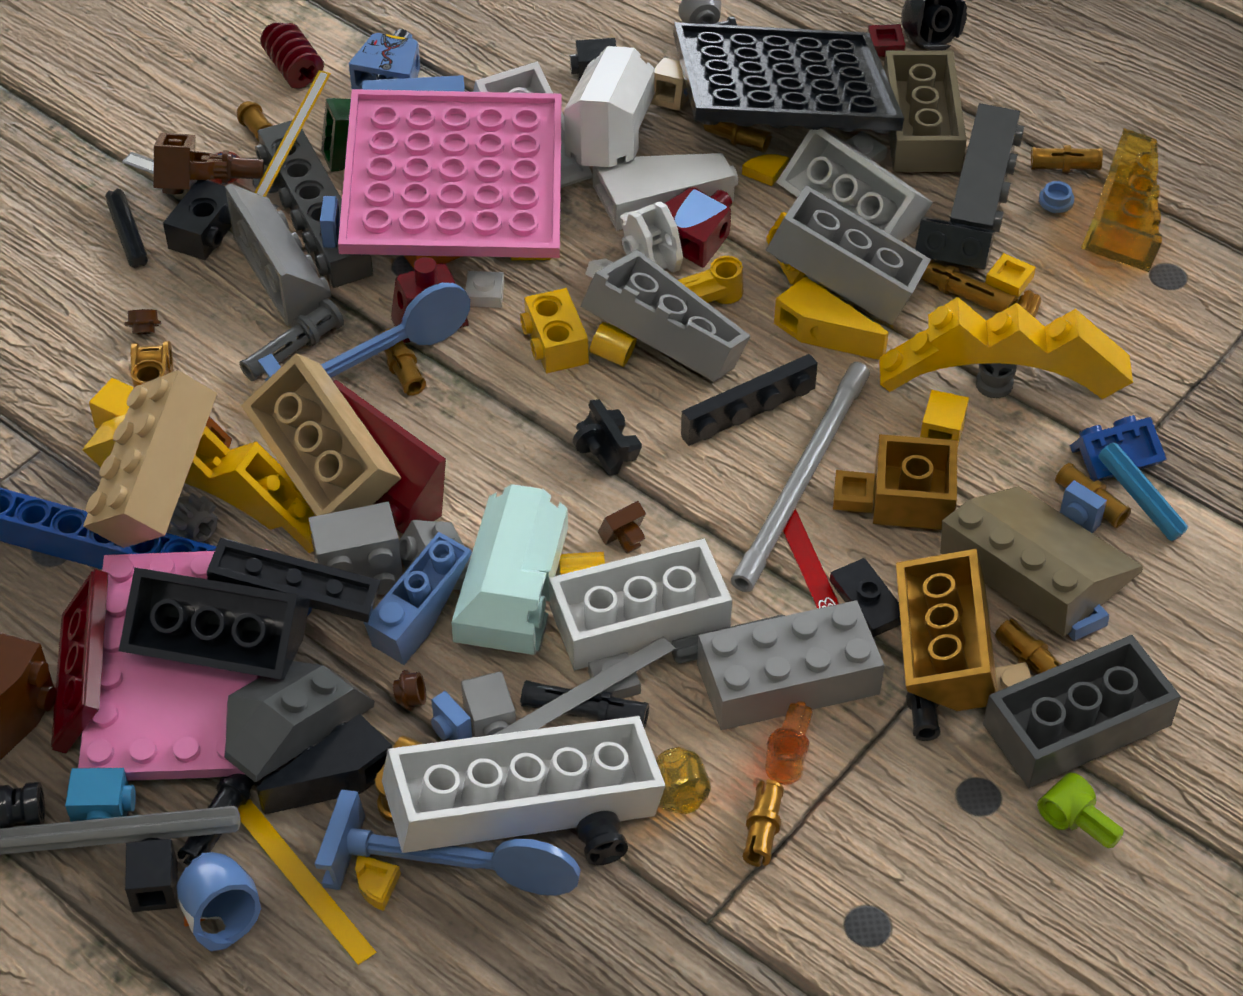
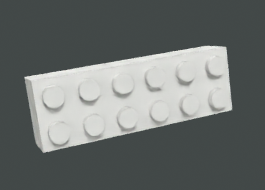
[382,716,665,853]

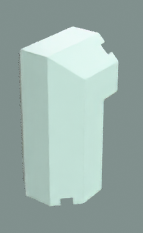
[451,484,568,655]

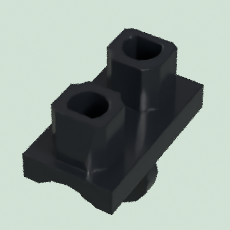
[573,399,642,475]

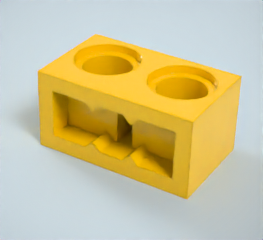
[520,288,589,374]

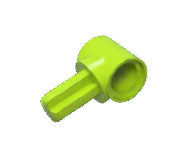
[1037,772,1124,848]

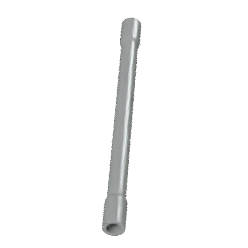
[731,362,870,592]

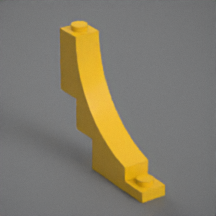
[82,414,316,553]

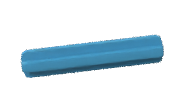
[1098,442,1188,541]

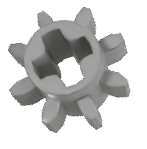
[170,493,218,542]

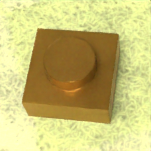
[833,470,875,513]

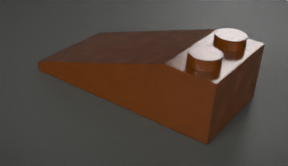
[0,633,57,760]

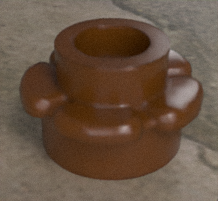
[124,309,161,335]
[393,670,426,711]

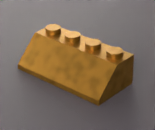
[896,549,998,711]

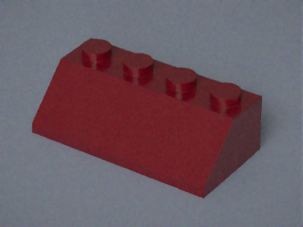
[333,380,446,534]

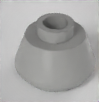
[678,0,721,24]

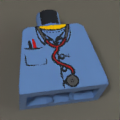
[349,29,420,89]

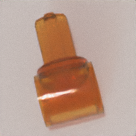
[765,701,813,785]

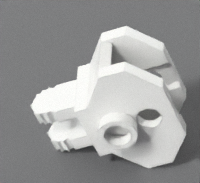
[619,201,683,273]

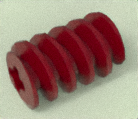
[260,22,324,89]

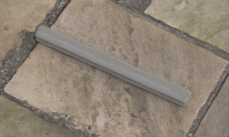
[0,806,241,855]

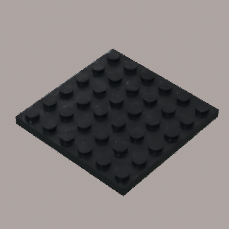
[673,22,904,133]

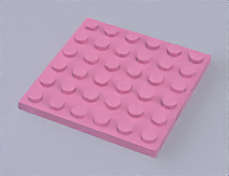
[338,89,562,258]

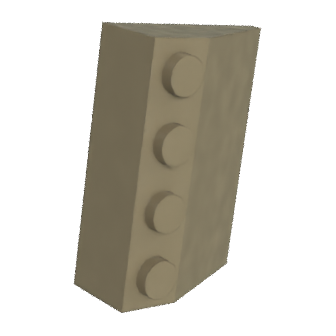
[940,486,1143,637]

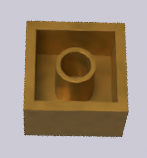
[873,434,958,530]

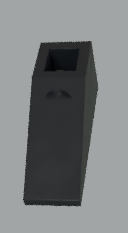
[256,713,392,815]

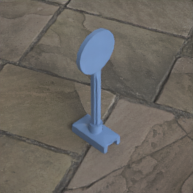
[258,283,470,382]
[315,790,581,896]

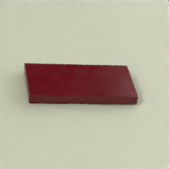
[51,569,108,753]

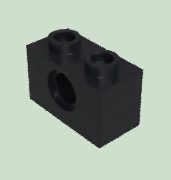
[163,180,232,260]

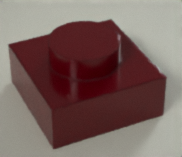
[867,24,906,57]

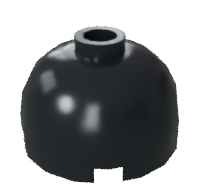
[901,0,967,51]

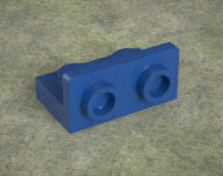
[1070,415,1167,482]

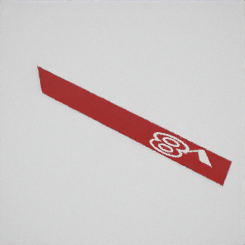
[783,509,839,609]

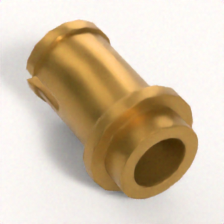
[237,101,273,141]

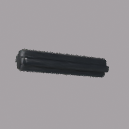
[105,188,148,268]

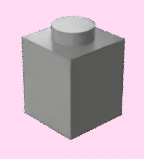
[461,671,516,737]

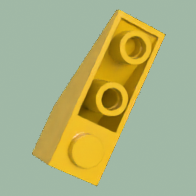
[774,276,889,360]

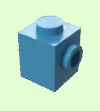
[65,768,136,822]

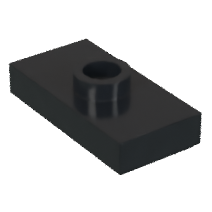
[829,558,901,637]

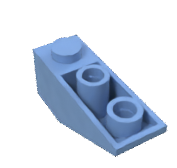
[364,532,472,665]

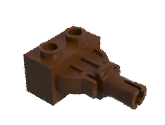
[153,133,264,194]

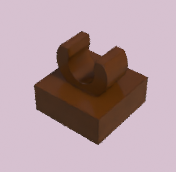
[598,501,646,554]

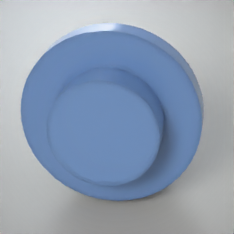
[1039,181,1074,213]

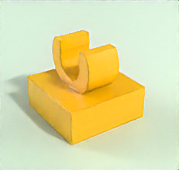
[985,253,1036,297]

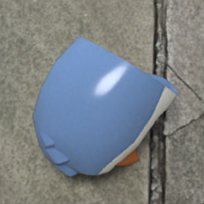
[177,852,261,951]

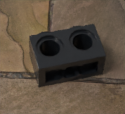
[915,216,995,269]

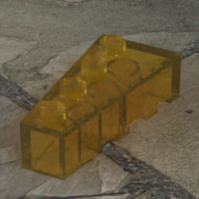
[1081,128,1162,272]

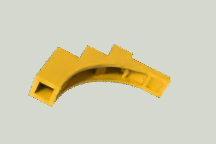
[879,297,1133,399]

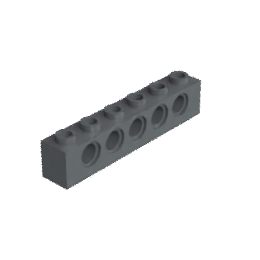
[255,120,373,288]

